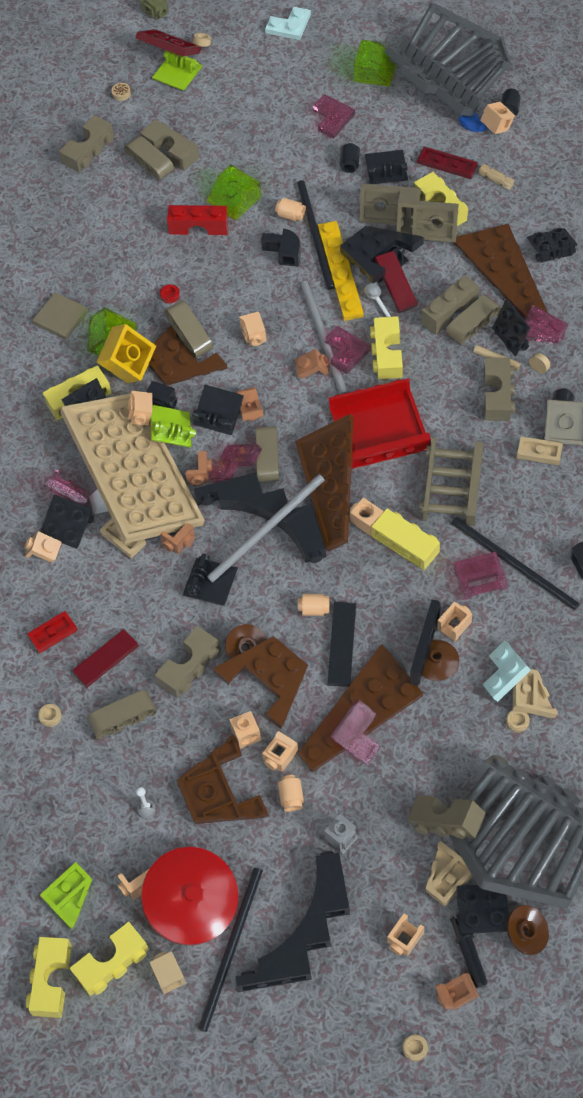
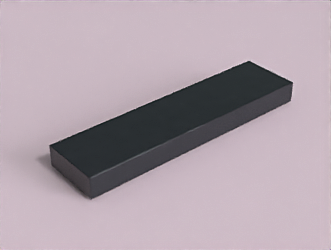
[410,599,440,686]
[328,602,356,687]

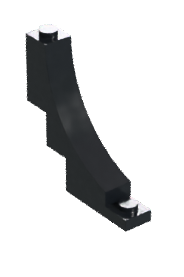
[194,473,326,563]
[236,851,350,992]

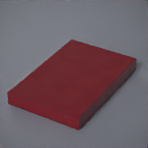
[135,29,201,57]

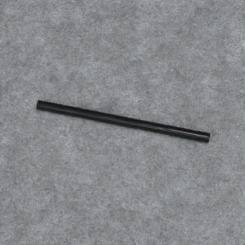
[297,180,335,290]
[452,517,580,610]
[198,868,263,1032]

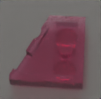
[525,305,568,343]
[46,470,90,505]

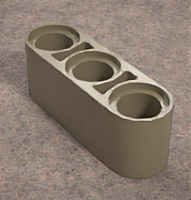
[124,135,174,181]
[446,295,501,345]
[165,300,213,359]
[256,426,279,482]
[87,690,157,740]

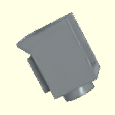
[324,814,358,854]

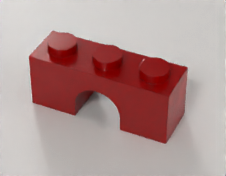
[167,205,229,235]

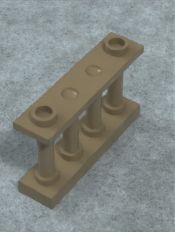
[419,438,483,526]

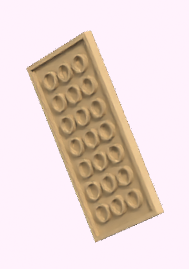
[60,394,205,544]

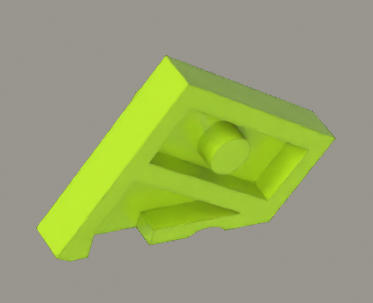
[40,862,92,930]

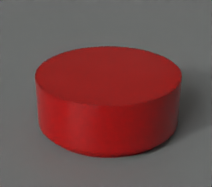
[160,284,180,304]

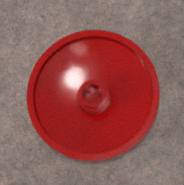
[141,847,238,946]

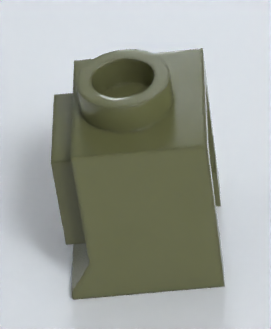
[139,0,169,20]

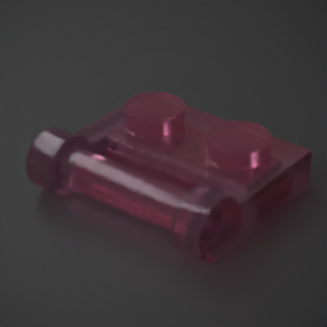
[453,552,508,600]

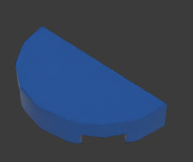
[459,113,488,132]

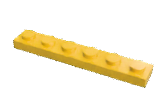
[318,221,364,321]

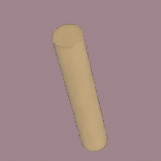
[473,345,521,370]

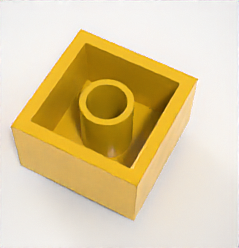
[97,324,156,383]

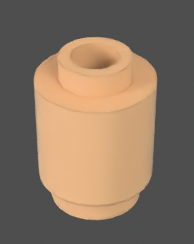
[275,197,306,222]
[298,594,329,616]
[277,775,304,812]

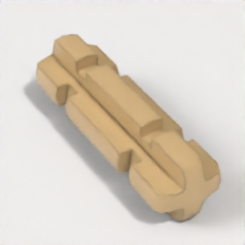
[479,164,514,190]

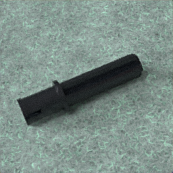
[450,914,488,988]

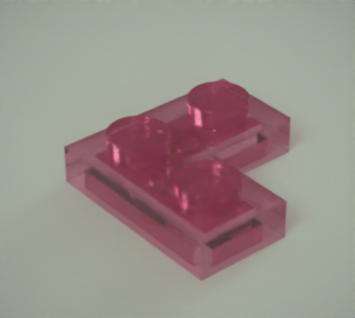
[313,94,355,139]
[325,326,371,374]
[209,444,262,483]
[330,700,381,765]

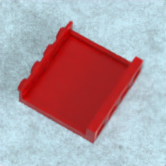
[328,378,431,469]

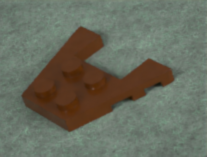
[148,325,227,386]
[213,636,308,729]
[177,735,268,824]

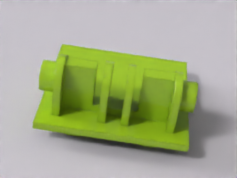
[152,50,203,91]
[150,405,196,448]

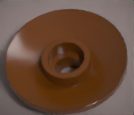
[225,624,268,659]
[414,640,459,681]
[507,905,549,955]

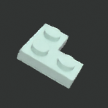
[265,7,311,40]
[482,641,531,702]

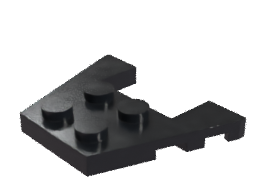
[340,226,424,284]

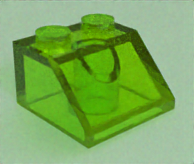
[353,40,396,87]
[207,164,262,221]
[87,307,137,356]

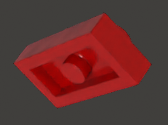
[27,611,78,654]

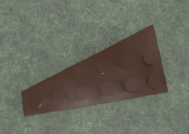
[452,224,549,324]
[295,414,354,551]
[299,644,423,773]

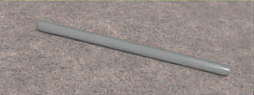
[300,281,348,394]
[207,474,325,583]

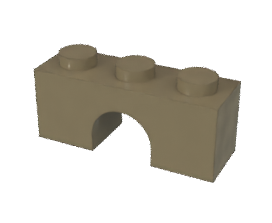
[59,115,114,173]
[140,119,199,171]
[421,275,479,335]
[484,358,515,421]
[154,626,220,698]
[407,795,486,839]

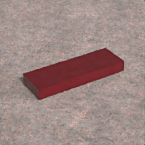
[417,146,478,179]
[374,251,418,313]
[72,629,139,688]

